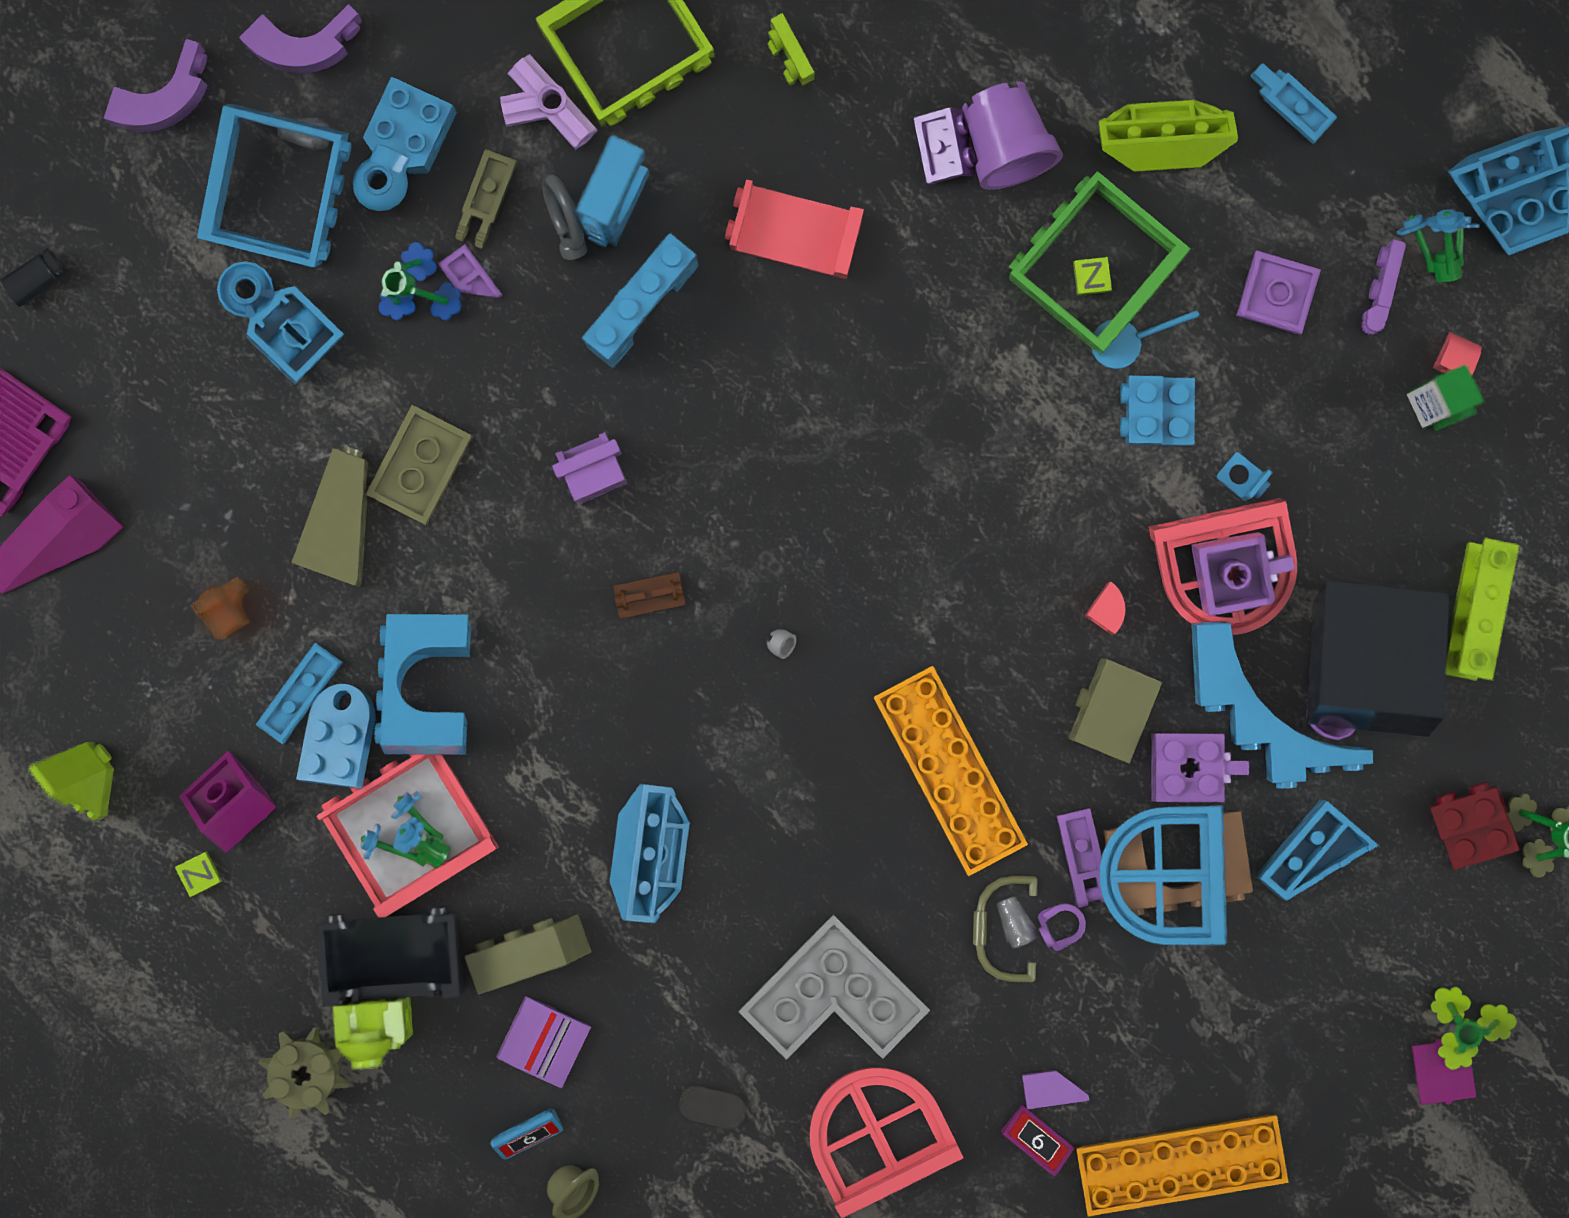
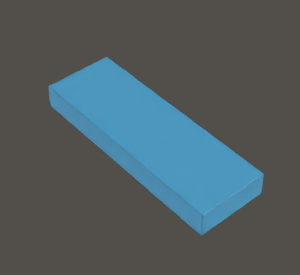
[256,643,344,744]

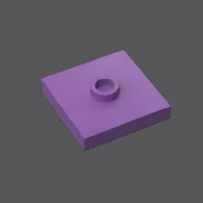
[1236,250,1321,335]

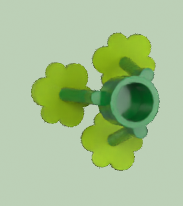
[1431,987,1517,1070]

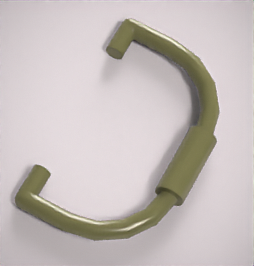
[973,876,1038,982]

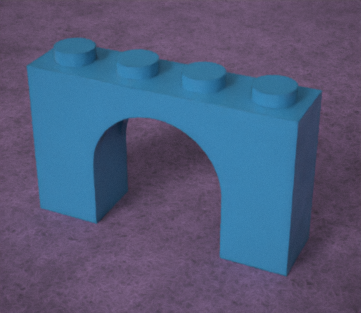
[576,135,649,248]
[582,233,698,369]
[375,614,471,755]

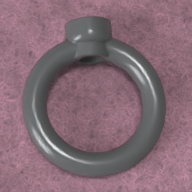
[542,174,587,260]

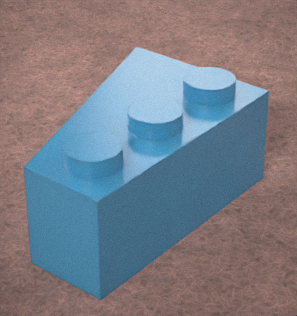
[1254,800,1379,901]

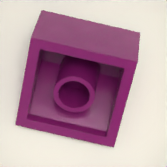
[179,750,276,853]

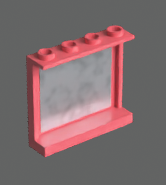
[317,754,499,917]

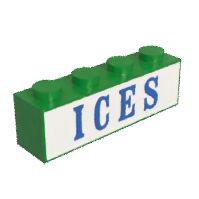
[1406,364,1484,431]

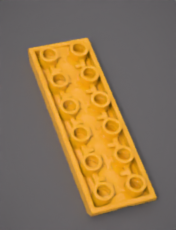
[873,666,1028,876]
[1076,1115,1289,1216]

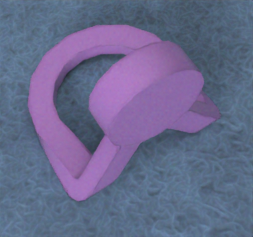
[1038,903,1086,951]

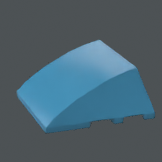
[1447,125,1569,255]

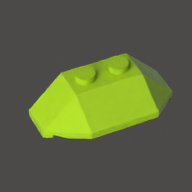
[1098,100,1238,172]

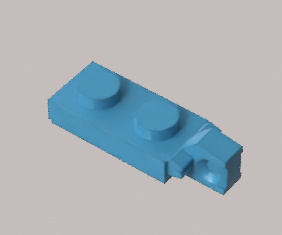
[1250,63,1337,144]

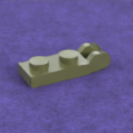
[455,149,518,248]

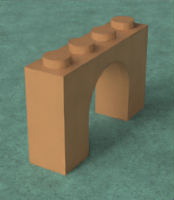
[1103,810,1253,916]

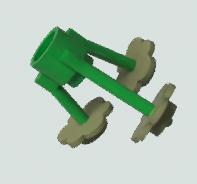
[1507,793,1569,878]

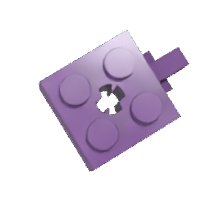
[1191,532,1295,616]
[1151,733,1249,802]

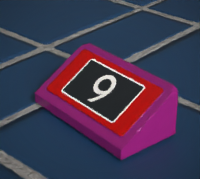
[1001,1105,1075,1177]

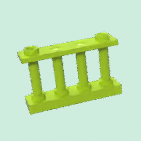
[1446,538,1519,681]

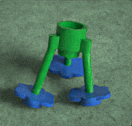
[379,242,462,321]

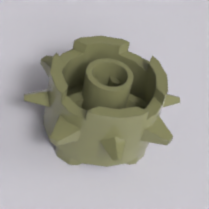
[258,1027,350,1119]

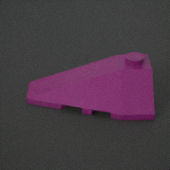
[0,475,124,594]

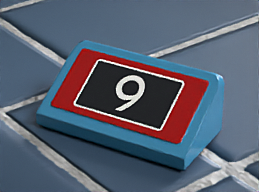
[490,1108,563,1160]

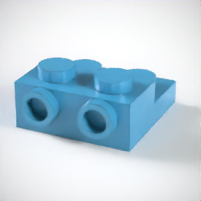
[1120,376,1195,446]

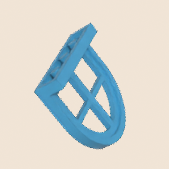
[1099,805,1227,945]

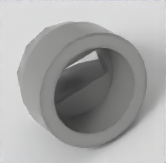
[767,629,796,659]

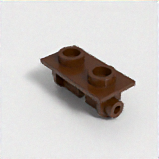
[613,572,686,619]

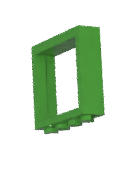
[1009,171,1191,356]

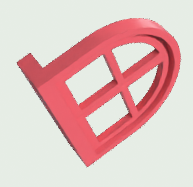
[1149,498,1297,635]
[810,1067,963,1218]

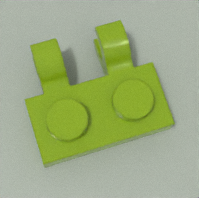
[767,13,815,86]

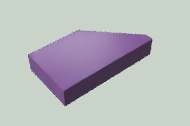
[438,245,503,299]
[1022,1070,1089,1109]

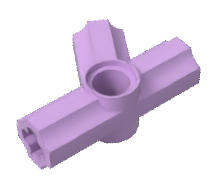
[500,54,597,150]

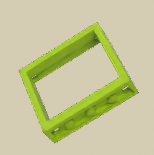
[535,0,715,127]

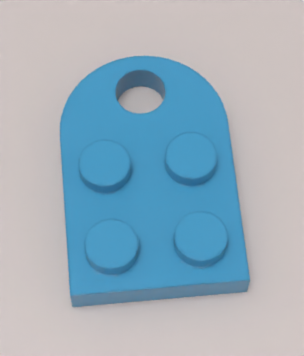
[296,684,376,789]

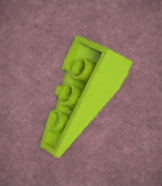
[28,742,114,821]

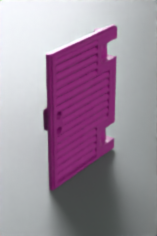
[0,368,71,517]

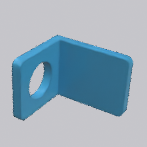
[1216,452,1273,501]

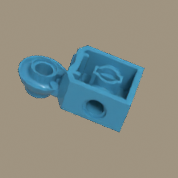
[352,77,457,211]
[217,261,344,385]

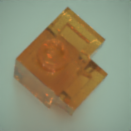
[190,577,250,640]

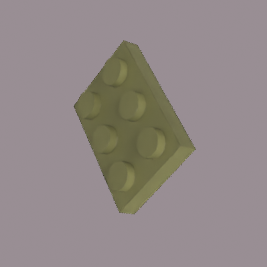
[366,405,473,526]

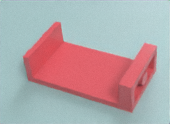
[725,179,864,279]

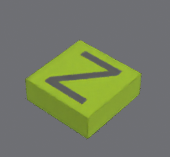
[1073,257,1112,296]
[175,852,222,897]

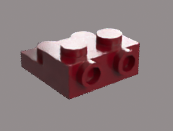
[1430,782,1521,870]

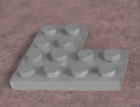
[738,914,930,1060]

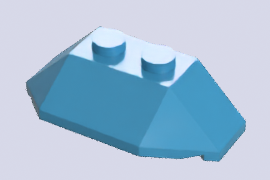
[610,784,690,923]

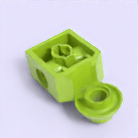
[333,997,413,1068]

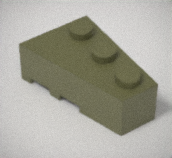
[465,914,592,995]

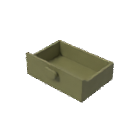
[1068,658,1162,764]

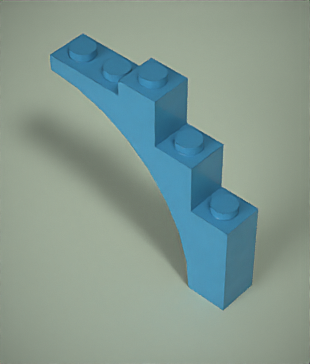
[1191,621,1373,788]

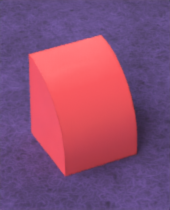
[1433,332,1482,375]
[1084,582,1125,635]

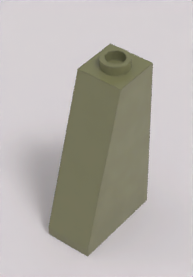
[292,446,369,587]

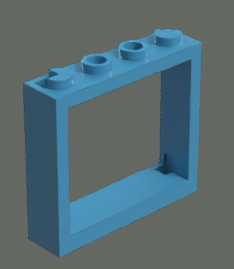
[197,104,351,268]

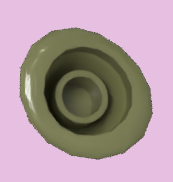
[547,1165,599,1218]

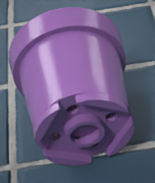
[962,81,1063,190]

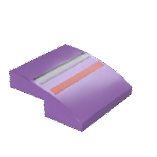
[496,996,591,1088]

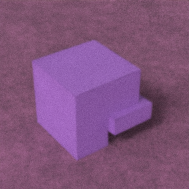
[552,432,627,505]

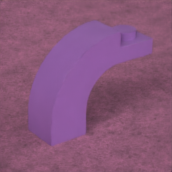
[239,4,362,73]
[104,39,207,132]

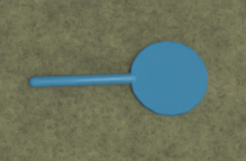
[1092,311,1199,369]

